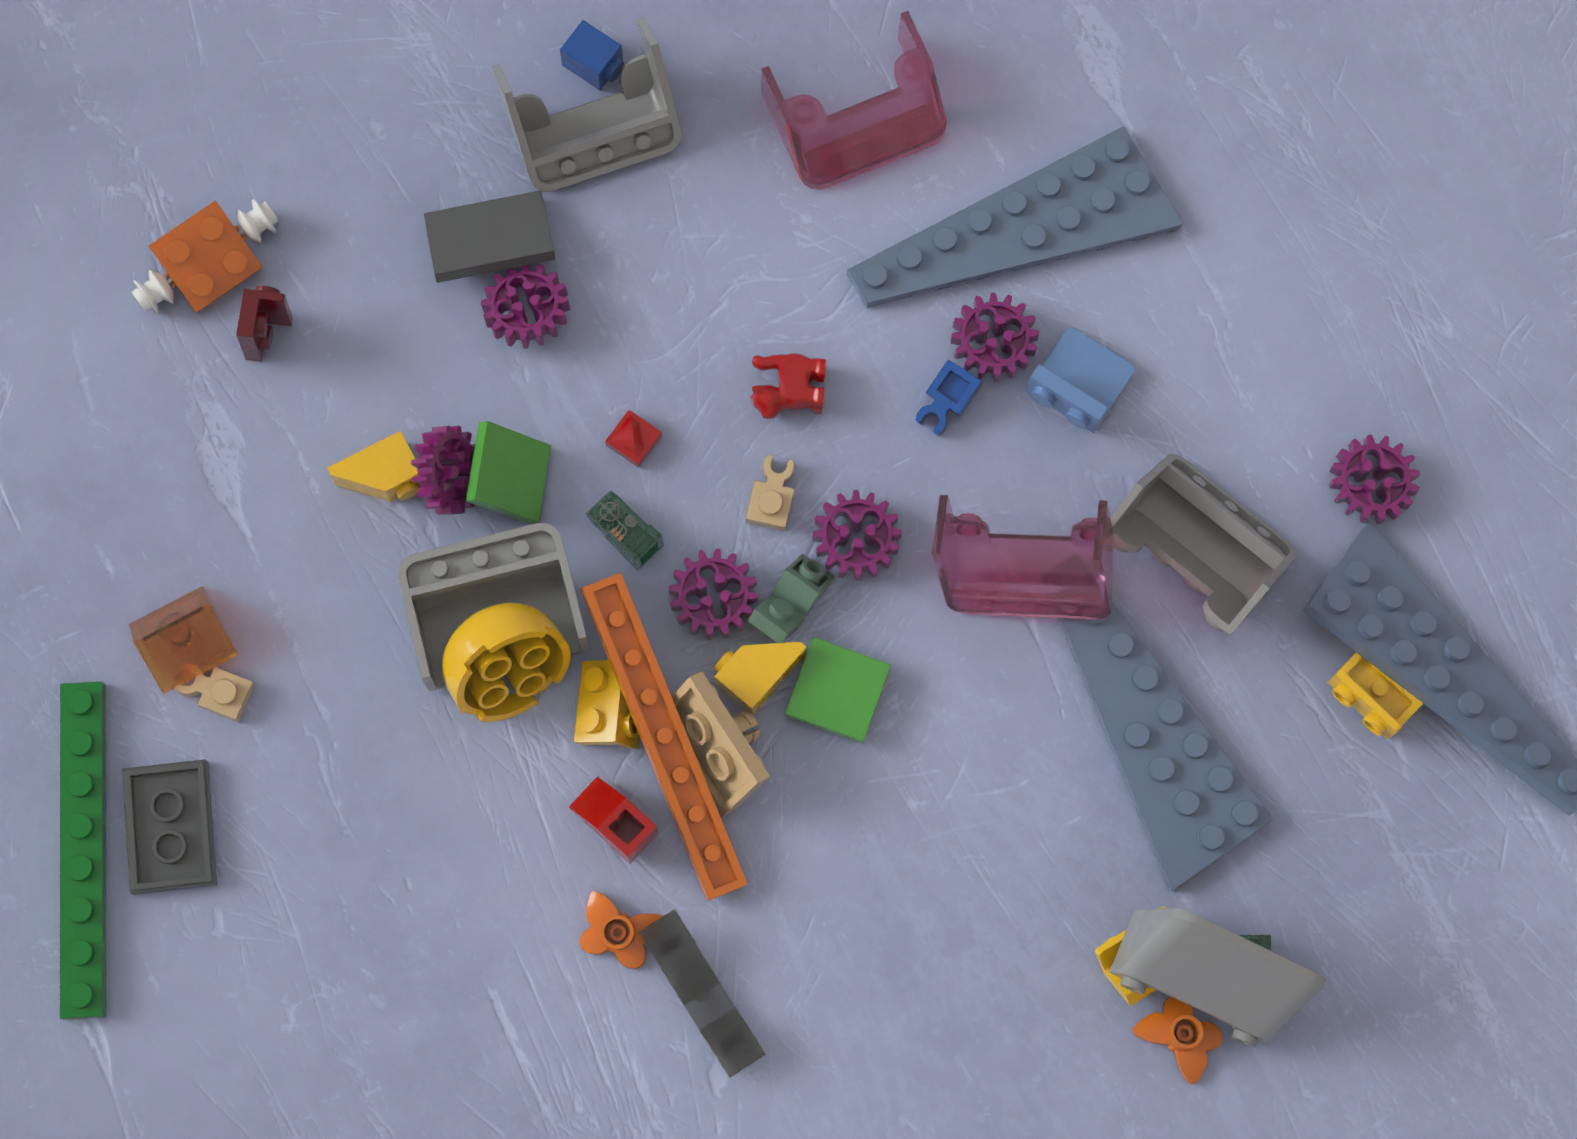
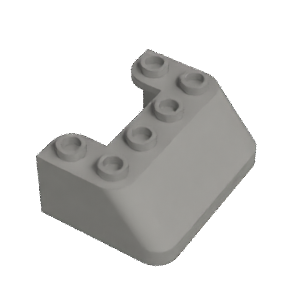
[1100,454,1297,636]
[398,523,590,691]

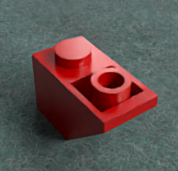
[569,777,659,864]

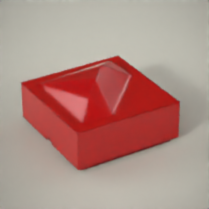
[605,410,662,468]

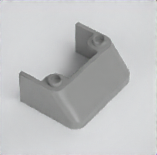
[492,17,682,192]

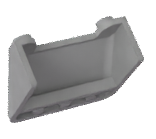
[1109,908,1326,1048]

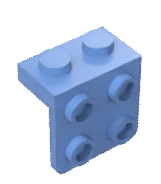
[1026,328,1135,434]

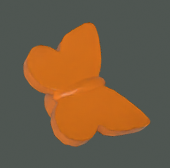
[579,891,666,969]
[1132,996,1223,1085]

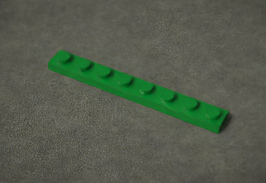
[60,681,106,1020]

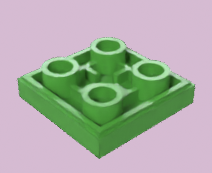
[466,421,551,524]
[785,637,891,744]

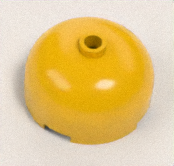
[442,602,571,722]

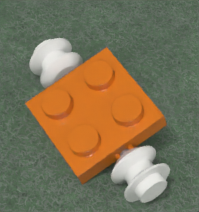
[131,199,278,314]

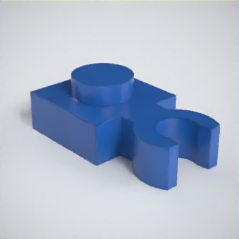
[916,359,983,436]

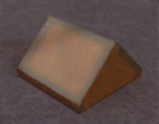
[129,586,239,694]

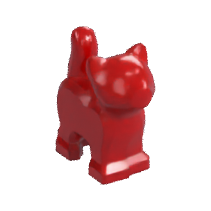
[750,353,826,419]

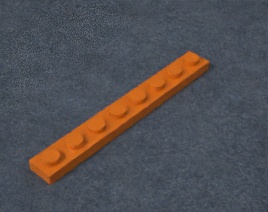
[580,572,748,901]

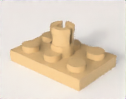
[672,671,770,817]

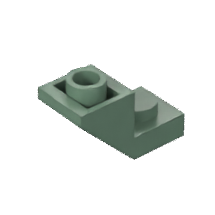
[748,554,835,643]

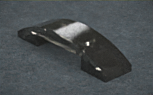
[639,909,766,1078]

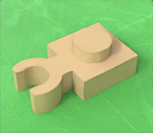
[746,455,794,531]
[174,663,255,723]

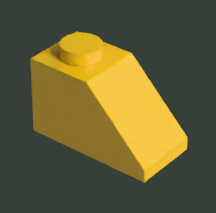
[327,431,421,502]
[714,642,807,715]

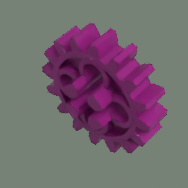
[481,264,570,349]
[951,293,1039,382]
[411,426,475,515]
[1329,434,1420,524]
[812,490,902,581]
[669,549,758,640]

